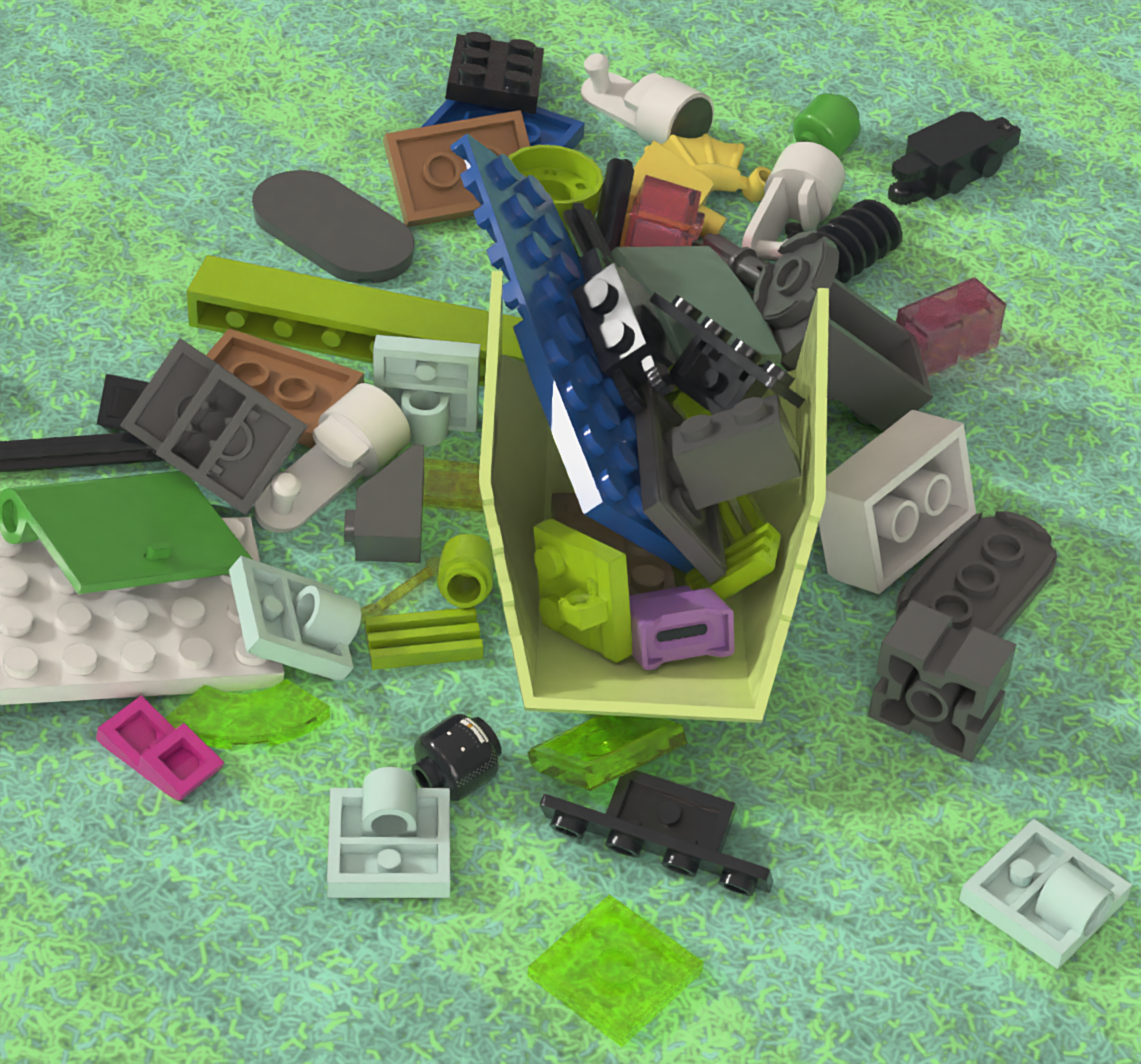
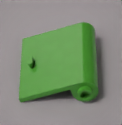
[0,471,253,594]

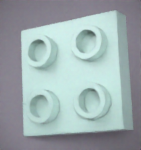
[373,335,481,447]
[229,556,361,680]
[327,767,450,898]
[959,819,1132,969]

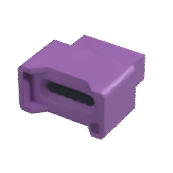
[629,586,735,670]

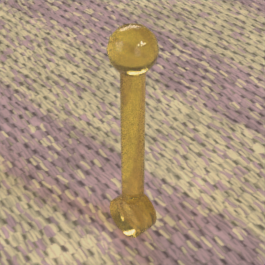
[361,556,440,624]

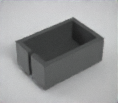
[770,278,933,432]

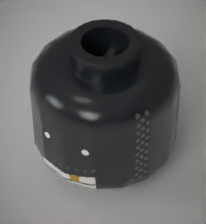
[412,714,502,801]

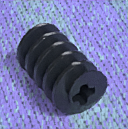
[816,199,903,284]

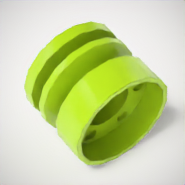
[508,145,603,255]

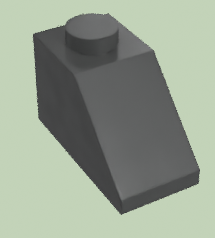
[344,444,424,563]

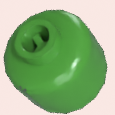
[793,93,861,157]

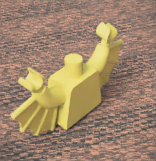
[620,133,771,247]

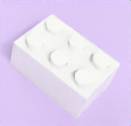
[819,410,976,594]

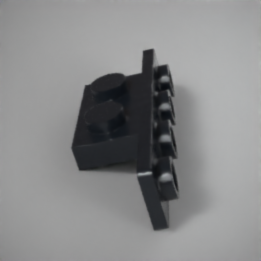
[649,292,805,415]
[540,766,774,896]

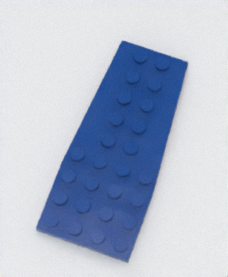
[450,134,695,573]

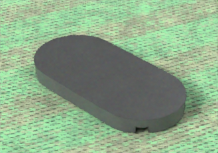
[252,170,414,283]
[895,511,1057,638]

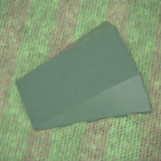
[611,246,782,364]

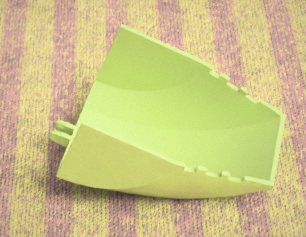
[479,271,829,723]

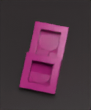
[96,695,224,801]

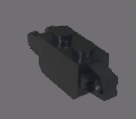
[888,111,1021,206]
[572,247,676,415]

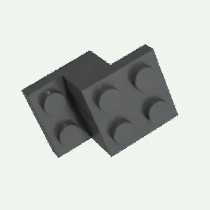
[120,338,308,515]

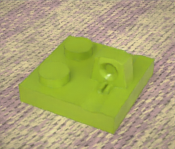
[533,518,632,663]

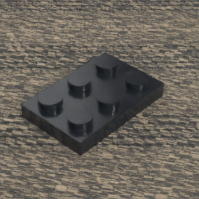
[445,32,544,114]

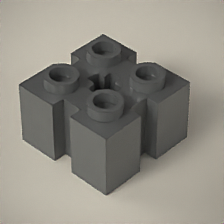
[868,600,1017,762]

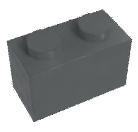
[672,394,802,510]

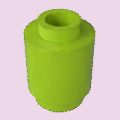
[437,534,495,608]

